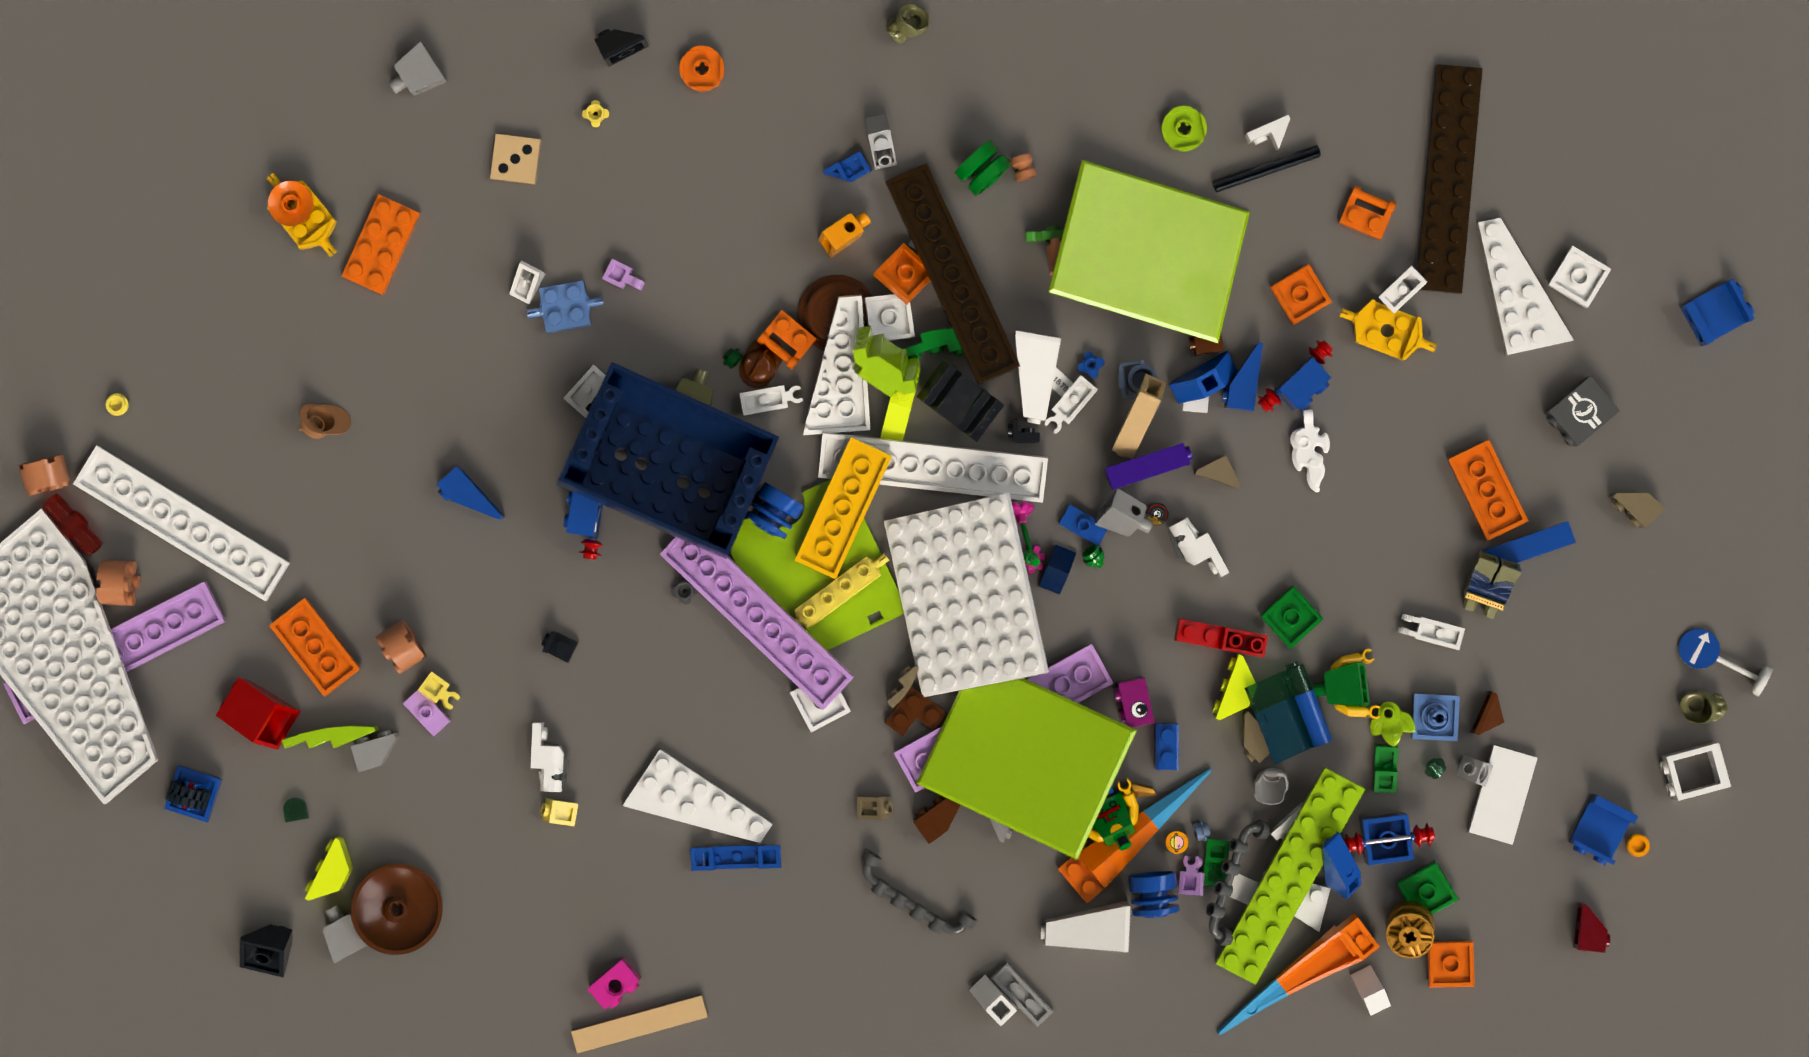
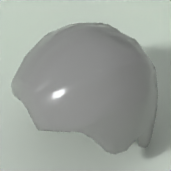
[1253,767,1289,805]

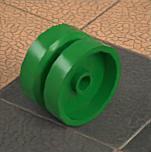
[954,139,1012,197]

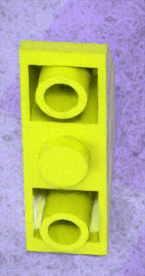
[1212,654,1257,720]
[305,836,353,901]

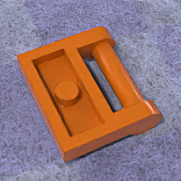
[1338,185,1397,240]
[756,310,817,370]

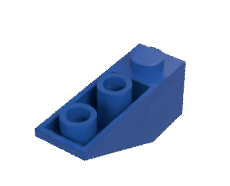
[1322,832,1362,899]

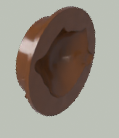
[798,275,872,351]

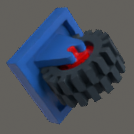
[164,765,222,822]

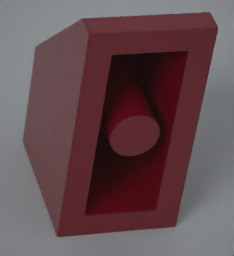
[1574,902,1610,953]

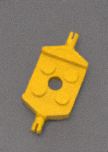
[267,173,337,257]
[1339,299,1437,361]

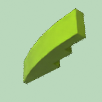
[281,725,379,749]

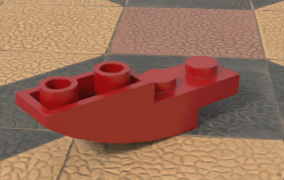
[1174,618,1268,658]

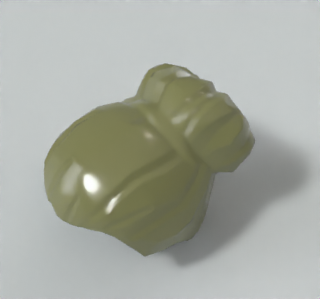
[886,3,930,44]
[1680,690,1728,724]

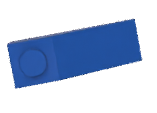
[1222,343,1263,412]
[436,466,505,520]

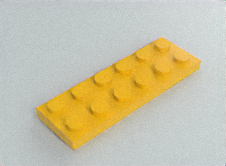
[795,437,893,579]

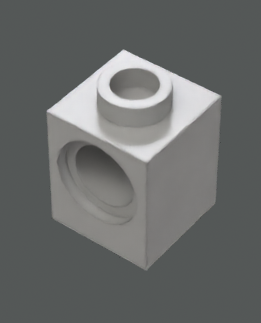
[1456,755,1493,787]

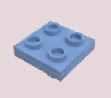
[1411,693,1460,741]

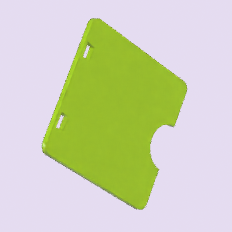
[730,479,904,650]

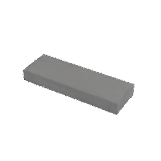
[990,962,1054,1027]

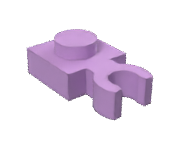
[1178,856,1204,896]

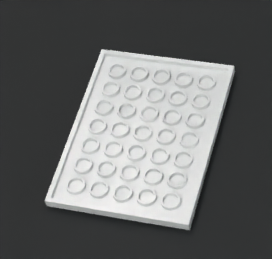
[884,493,1049,697]

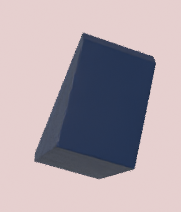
[1039,544,1076,595]

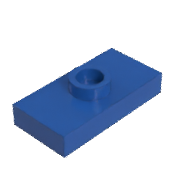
[1059,505,1108,546]

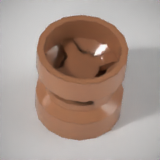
[1010,153,1037,182]

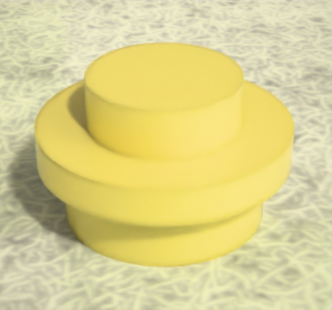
[106,393,129,416]

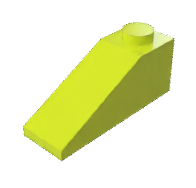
[880,390,915,441]

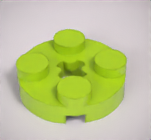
[1161,106,1207,152]

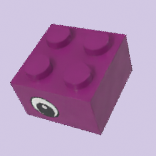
[1113,676,1155,728]

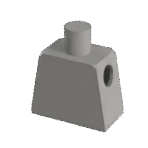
[389,42,447,95]
[1095,488,1153,536]
[322,905,367,963]

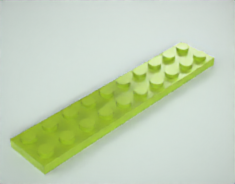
[1215,766,1365,985]

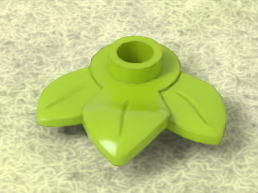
[1370,701,1416,747]

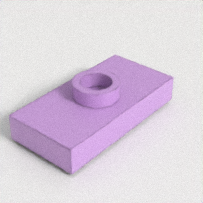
[403,691,451,737]

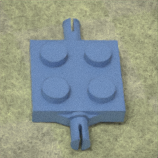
[527,281,604,334]

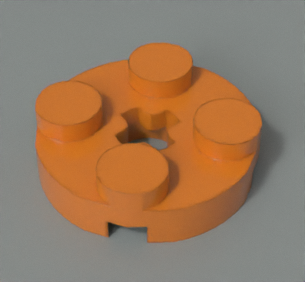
[679,46,725,92]

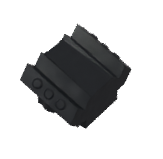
[916,359,1004,442]

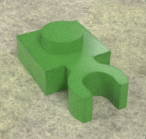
[1025,226,1064,242]

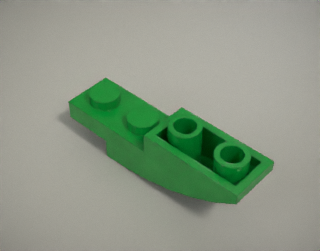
[904,328,964,359]

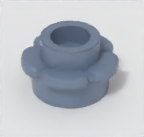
[1192,820,1210,842]

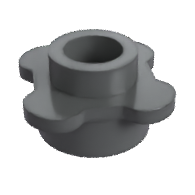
[671,577,698,604]

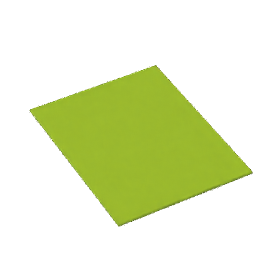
[1048,160,1250,344]
[916,678,1137,860]

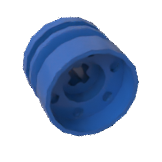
[746,482,805,539]
[1128,871,1180,918]

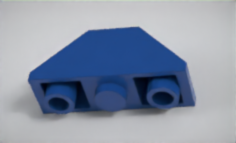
[1168,351,1237,404]

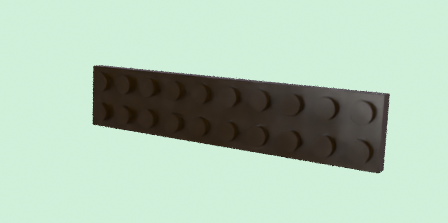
[1417,64,1483,294]
[885,163,1020,386]

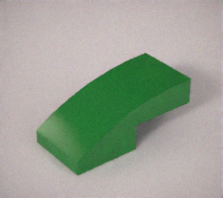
[1373,744,1399,794]
[1203,839,1230,887]

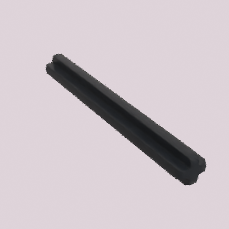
[1212,145,1321,192]

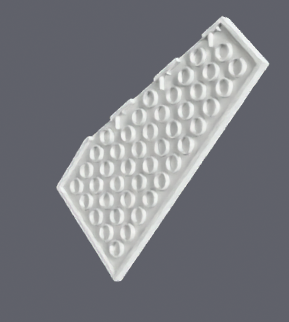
[0,509,158,804]

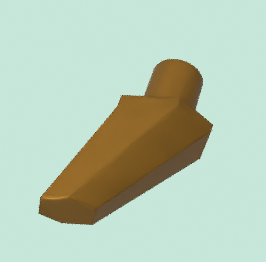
[1120,781,1156,797]

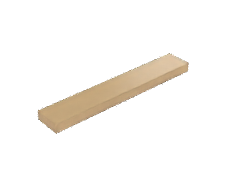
[571,995,708,1053]

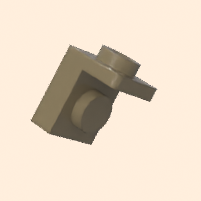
[857,796,893,820]

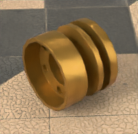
[1386,900,1434,959]

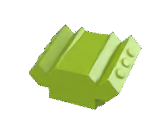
[852,325,921,397]

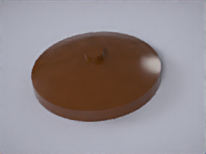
[350,864,443,955]

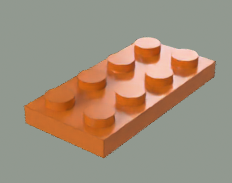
[341,194,421,296]
[1447,440,1528,541]
[269,598,361,697]

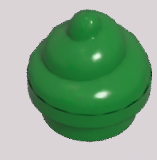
[1082,545,1105,568]

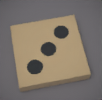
[490,134,541,185]

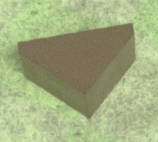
[1194,455,1240,489]

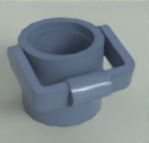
[1118,360,1157,399]

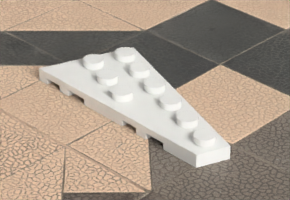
[1477,218,1574,355]
[802,295,870,435]
[623,749,773,843]

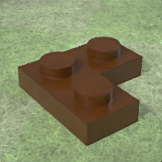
[885,686,948,736]

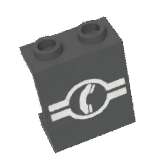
[1545,376,1620,447]

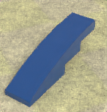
[1482,521,1576,563]

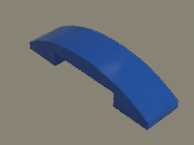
[690,845,782,871]

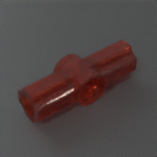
[42,493,104,556]

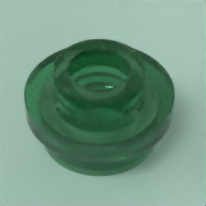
[1425,758,1447,779]

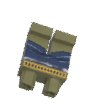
[1463,550,1521,619]

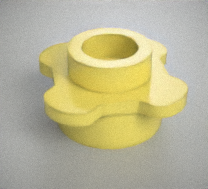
[582,100,609,128]

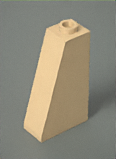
[1112,374,1167,459]

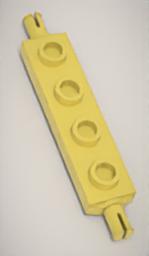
[794,553,890,629]

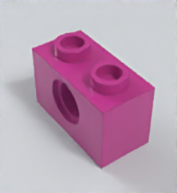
[587,957,641,1010]

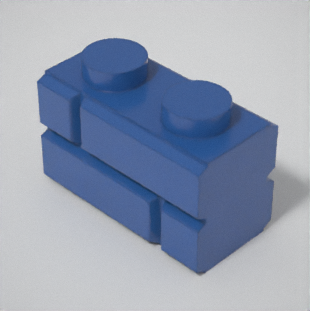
[1154,723,1179,770]

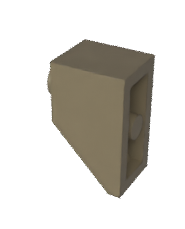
[1242,711,1270,763]

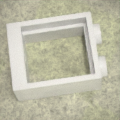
[1660,741,1731,801]

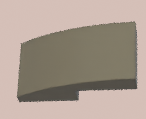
[887,665,919,709]

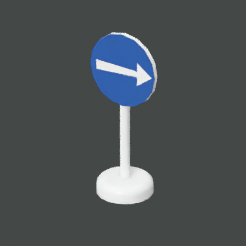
[1678,628,1773,697]

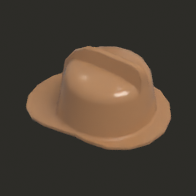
[299,404,351,439]

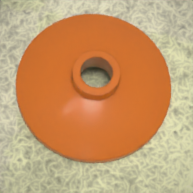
[268,181,313,226]

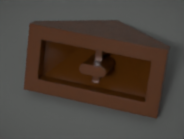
[1471,691,1504,735]

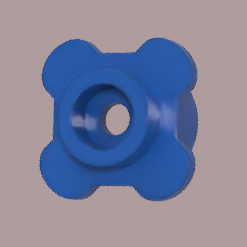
[1078,352,1105,378]

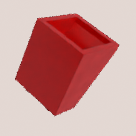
[216,677,301,750]

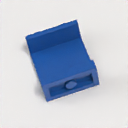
[1680,279,1755,346]
[1568,794,1638,865]

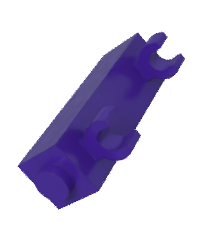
[1104,443,1193,490]

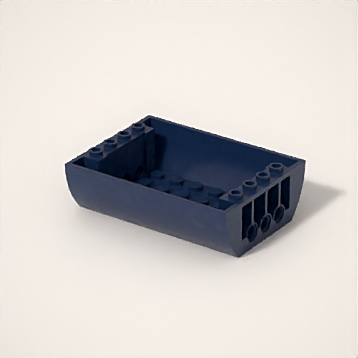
[557,362,779,559]

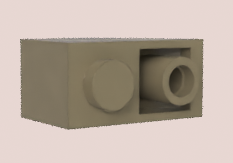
[1609,493,1665,528]

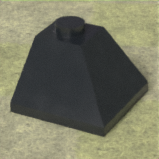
[594,29,649,67]
[240,924,293,978]

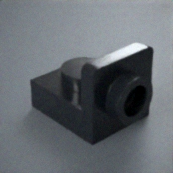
[1008,419,1040,443]
[541,630,579,663]

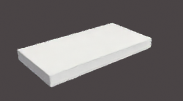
[1468,745,1537,845]

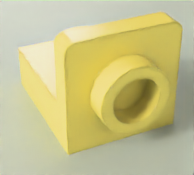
[541,798,578,826]

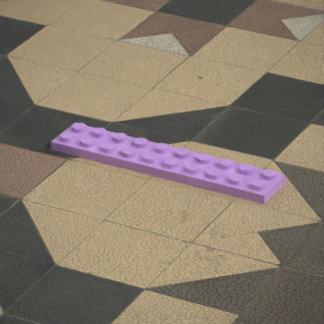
[660,537,855,710]
[3,581,226,724]
[894,643,1114,793]

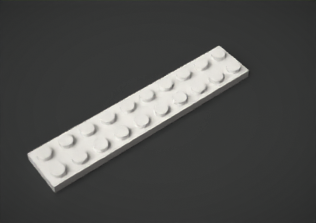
[818,432,1048,503]
[73,445,290,601]

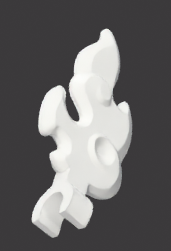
[1290,409,1330,492]

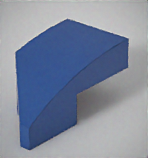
[822,151,872,182]

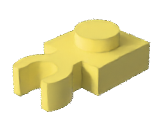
[417,671,460,710]

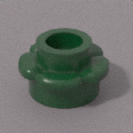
[722,348,743,369]

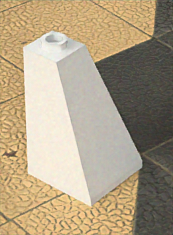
[1014,331,1061,425]
[1040,901,1131,952]

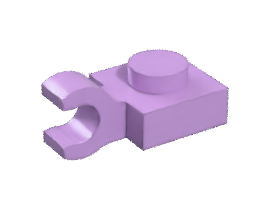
[602,259,645,291]

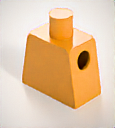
[818,212,871,258]

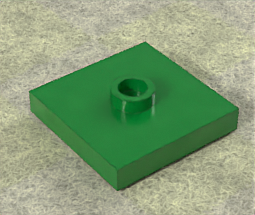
[1259,585,1324,649]
[1396,860,1459,915]

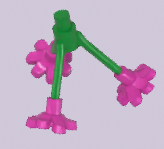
[1012,501,1047,574]

